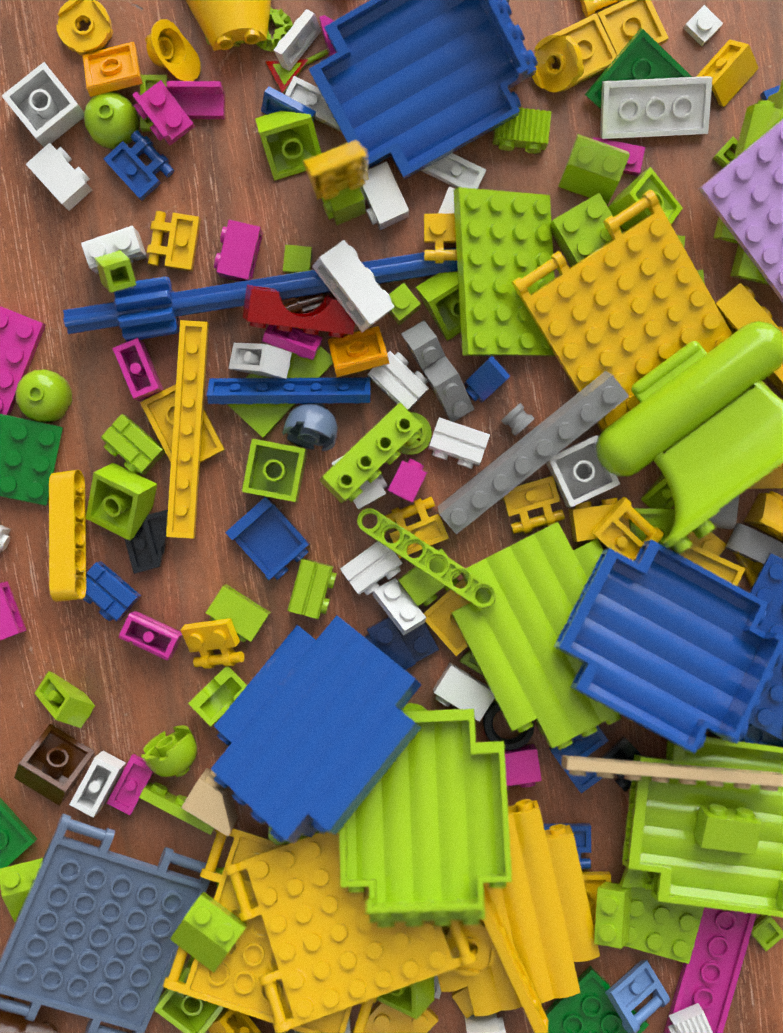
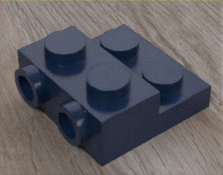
[365,616,439,670]

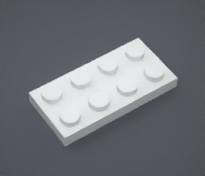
[600,76,712,139]

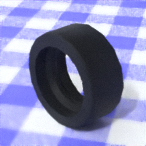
[483,700,535,750]

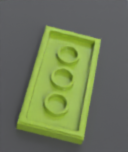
[227,328,333,438]

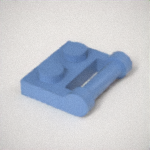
[605,960,670,1033]

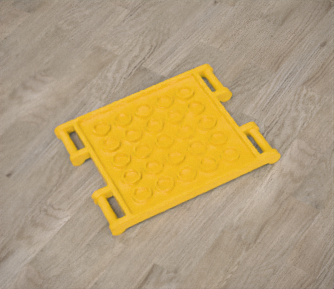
[512,189,732,432]
[163,828,377,1033]
[225,831,477,1033]

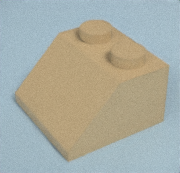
[181,768,238,836]

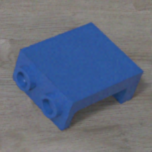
[225,497,310,581]

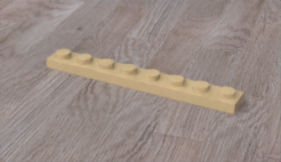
[561,755,783,791]

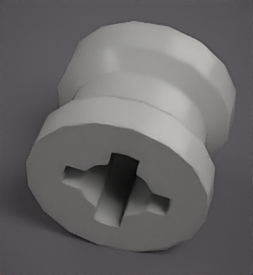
[501,403,535,436]

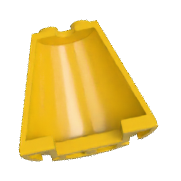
[185,0,271,51]

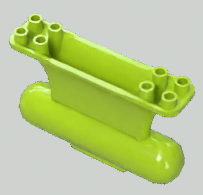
[596,321,783,554]

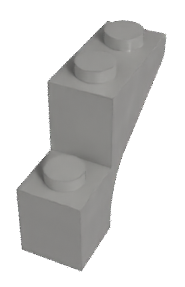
[401,320,475,422]

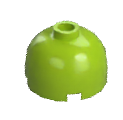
[84,92,140,149]
[15,369,72,423]
[141,725,197,777]

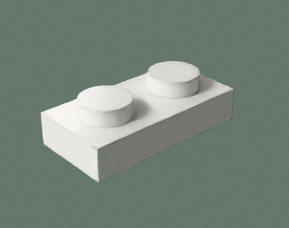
[274,9,322,71]
[373,578,426,636]

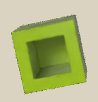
[94,250,137,293]
[389,283,421,326]

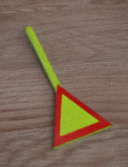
[265,49,328,94]

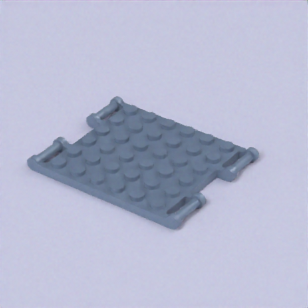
[0,813,211,1033]

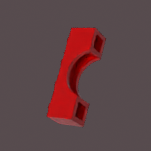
[243,285,355,338]

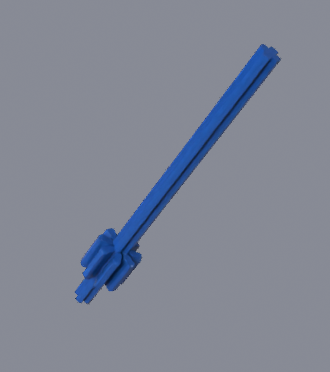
[63,247,458,342]

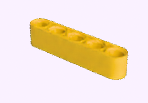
[49,470,86,602]

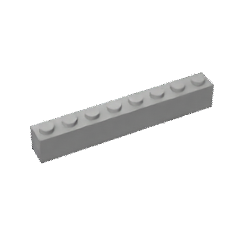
[437,371,629,534]

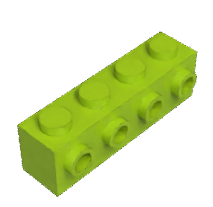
[319,403,422,504]

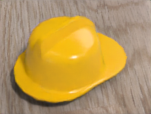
[145,19,201,81]

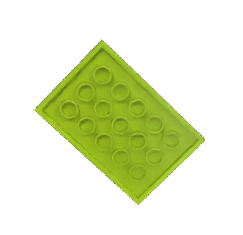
[453,187,555,356]

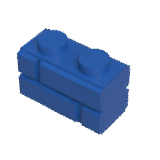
[83,561,142,622]

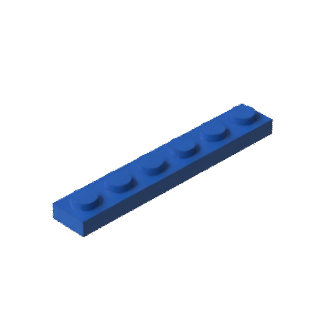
[207,377,371,405]

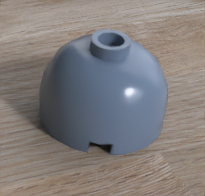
[282,403,338,451]

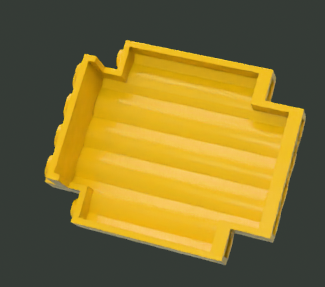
[437,799,600,1016]

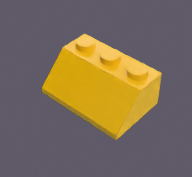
[744,491,783,542]

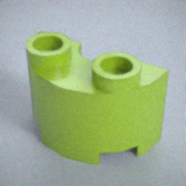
[188,666,247,727]

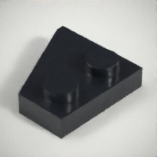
[124,509,168,574]

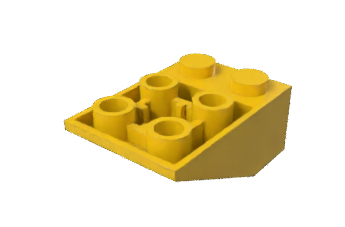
[303,140,369,200]

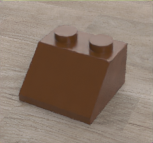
[14,724,95,806]

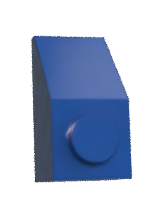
[464,356,510,403]

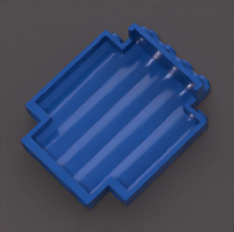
[309,0,538,180]
[554,540,783,753]
[211,615,422,843]

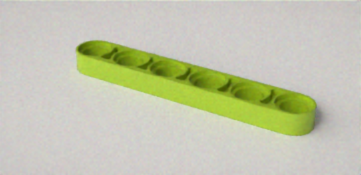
[357,508,496,609]

